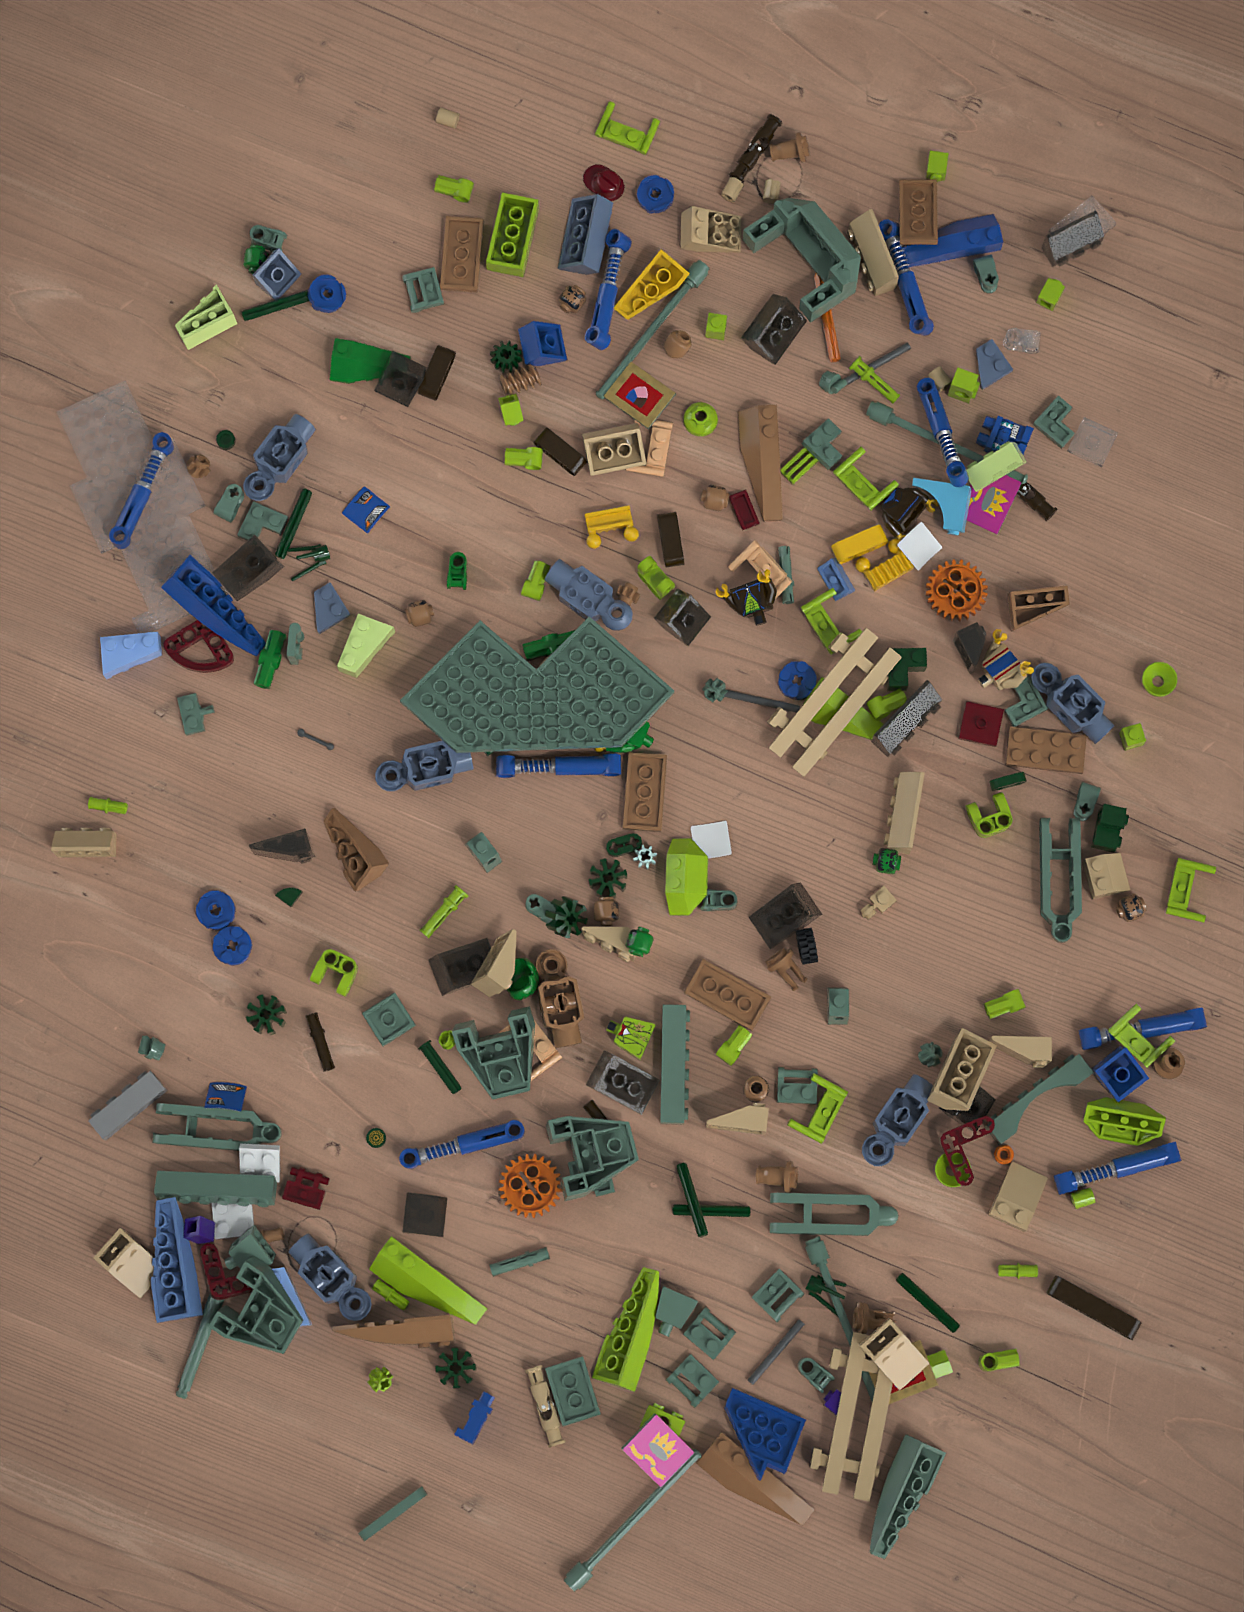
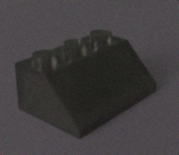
[1042,211,1104,267]
[741,294,807,365]

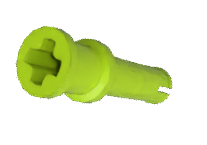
[848,356,900,404]
[419,885,469,938]

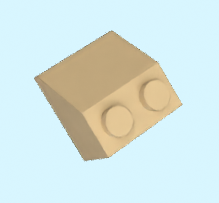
[1082,853,1130,900]

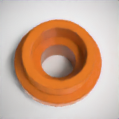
[994,1145,1014,1165]

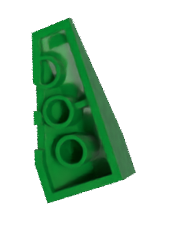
[330,338,411,384]

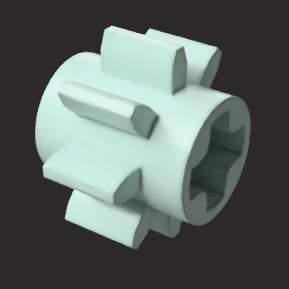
[633,845,657,870]

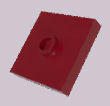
[958,701,1004,747]

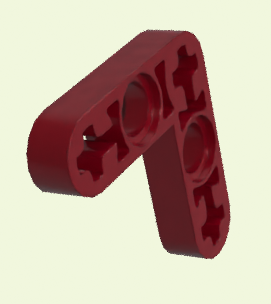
[940,1116,995,1186]
[200,1243,254,1300]

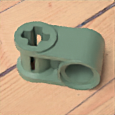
[250,225,287,252]
[973,255,999,294]
[213,484,244,523]
[1073,782,1101,821]
[700,890,738,911]
[525,894,556,924]
[797,1357,835,1394]

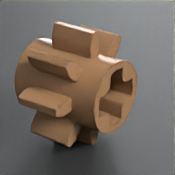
[187,455,211,478]
[616,583,640,606]

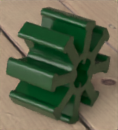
[589,858,627,899]
[545,896,588,938]
[246,995,287,1035]
[435,1348,477,1389]

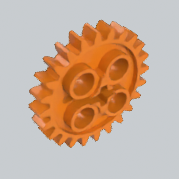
[925,559,988,622]
[499,1154,562,1218]

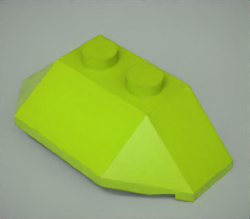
[665,838,708,916]
[1083,1097,1166,1146]

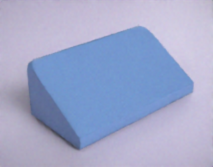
[817,558,855,601]

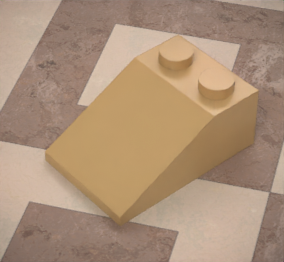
[471,929,516,997]
[988,1036,1052,1068]
[706,1103,769,1135]
[988,1161,1048,1232]

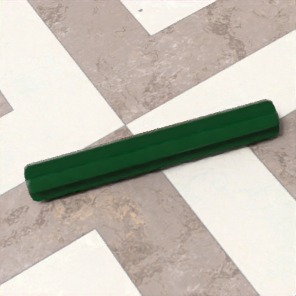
[241,290,309,321]
[275,488,312,559]
[677,1163,708,1238]
[672,1204,751,1217]
[896,1273,960,1333]

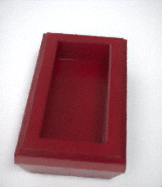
[729,489,760,531]

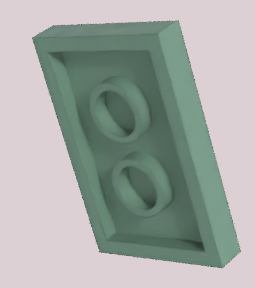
[545,1356,601,1426]

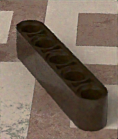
[1046,1275,1142,1340]

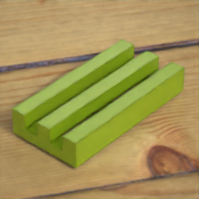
[781,447,818,485]

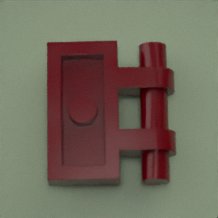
[282,1167,330,1210]

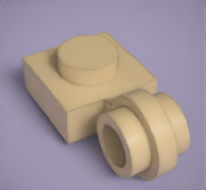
[860,886,897,920]

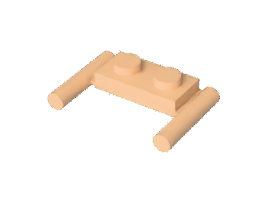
[626,420,673,477]
[728,540,792,599]
[497,1020,562,1081]

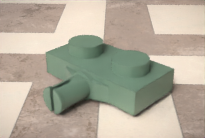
[177,693,215,736]

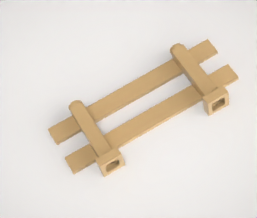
[767,628,902,777]
[810,1332,893,1502]

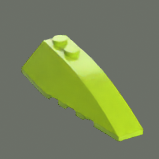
[369,1236,487,1325]
[592,1267,659,1392]

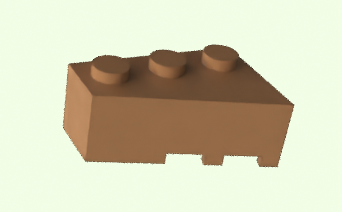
[1007,586,1070,631]

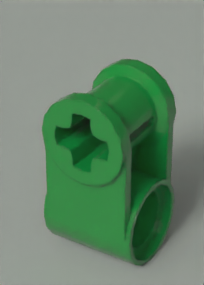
[447,552,468,590]

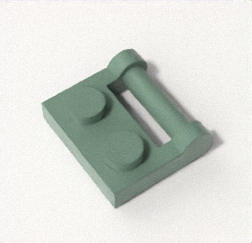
[402,267,444,313]
[287,623,305,665]
[777,1067,818,1104]
[751,1269,804,1322]
[683,1307,736,1360]
[666,1354,719,1408]

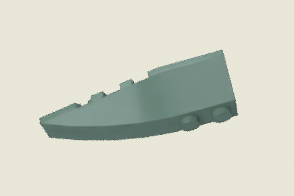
[870,1434,946,1559]

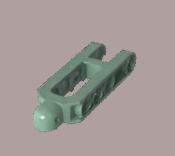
[1039,818,1082,943]
[152,1103,282,1151]
[769,1193,899,1236]

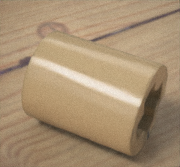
[436,108,460,129]
[721,177,744,203]
[763,179,781,204]
[928,366,952,392]

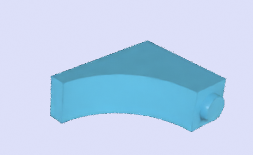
[912,478,972,536]

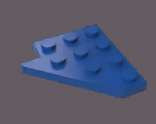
[724,1388,806,1481]

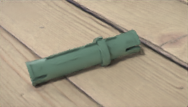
[778,546,794,604]
[489,1247,550,1277]

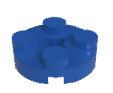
[637,175,674,214]
[308,275,346,313]
[778,661,817,700]
[196,890,236,930]
[213,926,252,966]

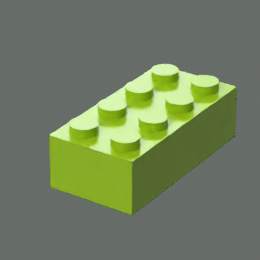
[486,193,539,277]

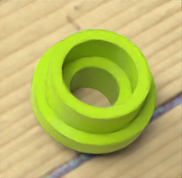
[439,1030,455,1050]

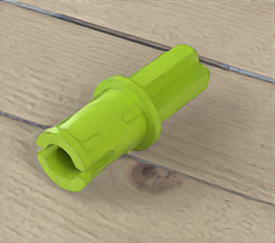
[88,797,128,814]
[998,1263,1038,1279]
[372,1279,409,1311]

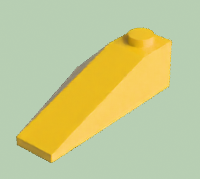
[614,248,690,320]

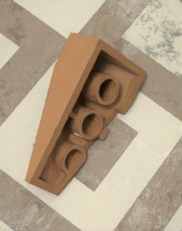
[324,808,389,892]

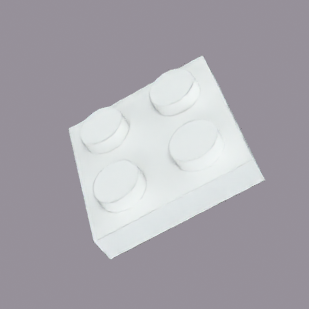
[239,1143,280,1183]
[212,1203,254,1240]

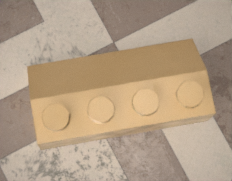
[847,209,899,296]
[884,772,925,855]
[927,1028,997,1111]

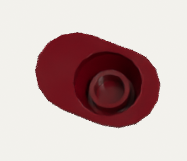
[583,164,625,201]

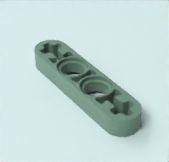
[358,1486,428,1541]

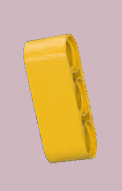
[831,524,889,564]

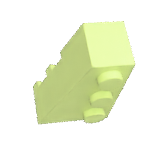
[175,284,238,350]
[966,441,1027,492]
[337,614,395,678]

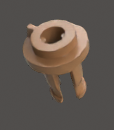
[769,132,810,163]
[765,948,808,991]
[1153,1048,1185,1079]
[756,1161,798,1193]
[852,1302,896,1334]

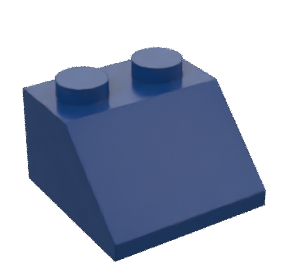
[518,321,567,366]
[1091,1045,1149,1102]

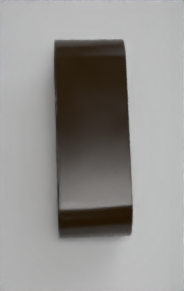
[418,345,456,401]
[534,427,587,476]
[657,512,685,568]

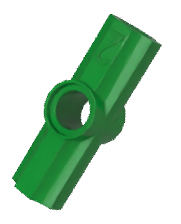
[253,630,286,689]
[522,630,575,661]

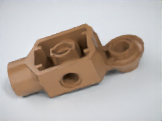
[536,949,585,1048]

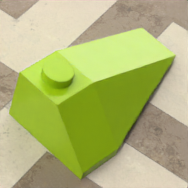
[804,677,884,740]

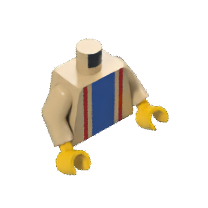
[977,629,1034,690]

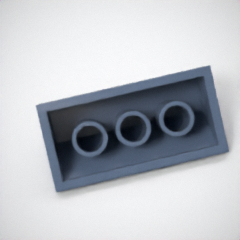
[558,194,613,275]

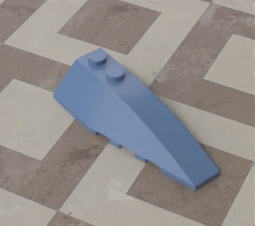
[151,1197,203,1323]

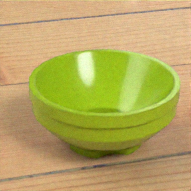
[683,402,718,437]
[1142,662,1177,697]
[935,1151,971,1188]

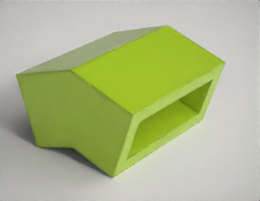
[927,1350,953,1378]

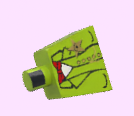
[606,1017,655,1060]

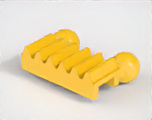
[585,505,639,549]
[855,539,914,592]

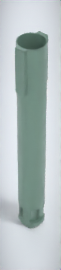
[176,1294,224,1399]

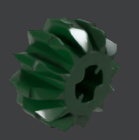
[490,341,522,373]

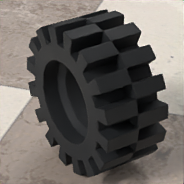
[796,928,818,965]

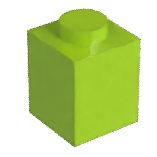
[926,151,949,182]
[1036,278,1065,311]
[705,313,727,340]
[498,394,524,426]
[1119,723,1146,751]

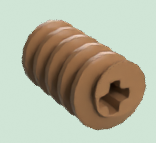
[500,364,542,396]

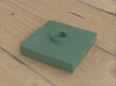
[362,993,416,1047]

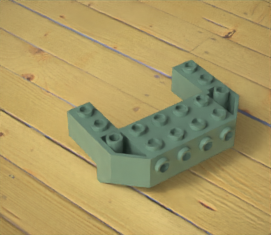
[743,198,861,323]

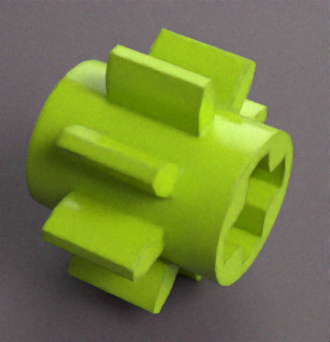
[367,1367,393,1392]

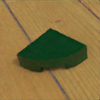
[275,888,303,907]

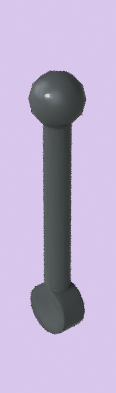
[297,729,334,750]

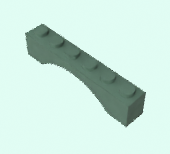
[985,1054,1094,1145]

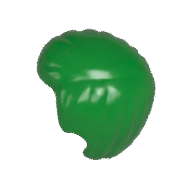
[507,957,539,1000]

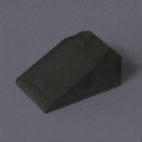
[212,535,284,601]
[249,828,315,864]
[749,882,822,949]
[428,938,491,996]
[586,1051,660,1115]

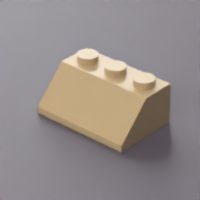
[582,423,647,476]
[51,828,116,857]

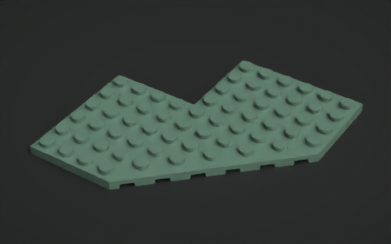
[400,617,674,753]

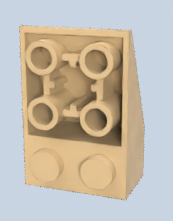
[681,206,741,253]
[582,926,636,962]
[94,1228,155,1299]
[859,1318,929,1390]

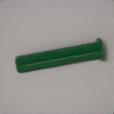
[418,1040,462,1094]

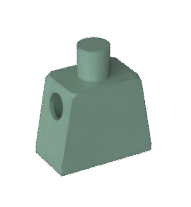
[465,832,502,873]
[827,987,849,1025]
[225,1225,276,1270]
[655,1286,698,1337]

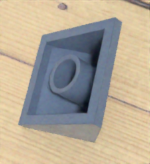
[253,248,301,300]

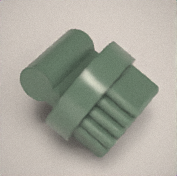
[819,371,847,394]
[138,1036,165,1061]

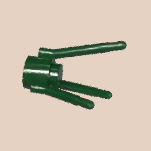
[287,544,330,581]
[806,1275,847,1316]

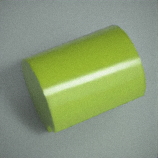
[1070,1187,1095,1209]

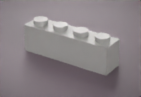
[89,1071,167,1141]

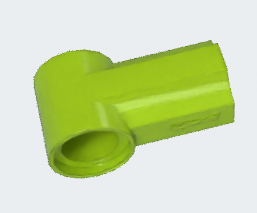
[434,175,474,203]
[505,447,543,470]
[521,561,550,601]
[866,689,908,721]
[984,989,1026,1019]
[715,1025,752,1066]
[978,1349,1020,1372]

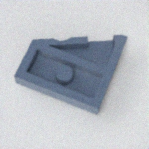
[976,339,1013,390]
[314,583,350,634]

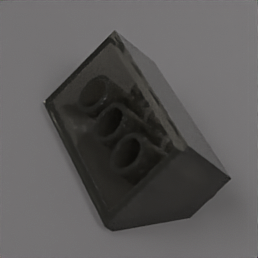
[871,680,942,757]

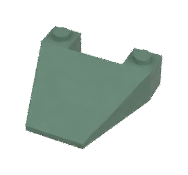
[452,1006,535,1100]
[546,1116,639,1201]
[209,1256,303,1354]

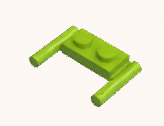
[595,101,660,155]
[833,447,899,511]
[800,588,862,655]
[1166,858,1216,923]
[1108,1003,1176,1068]
[787,1073,848,1144]

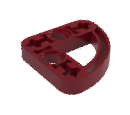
[164,620,234,673]

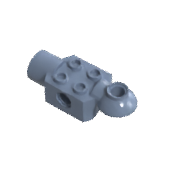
[243,414,316,501]
[545,559,633,630]
[1031,663,1115,744]
[375,741,473,791]
[862,1074,933,1166]
[288,1233,372,1321]

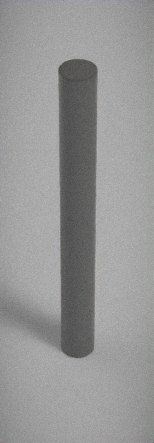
[844,342,911,386]
[724,690,800,713]
[747,1320,805,1385]

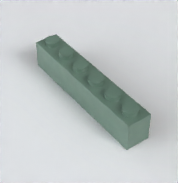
[660,1005,690,1125]
[154,1171,277,1207]

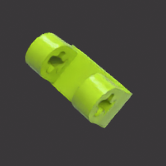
[637,556,675,600]
[965,792,1013,838]
[310,949,358,997]

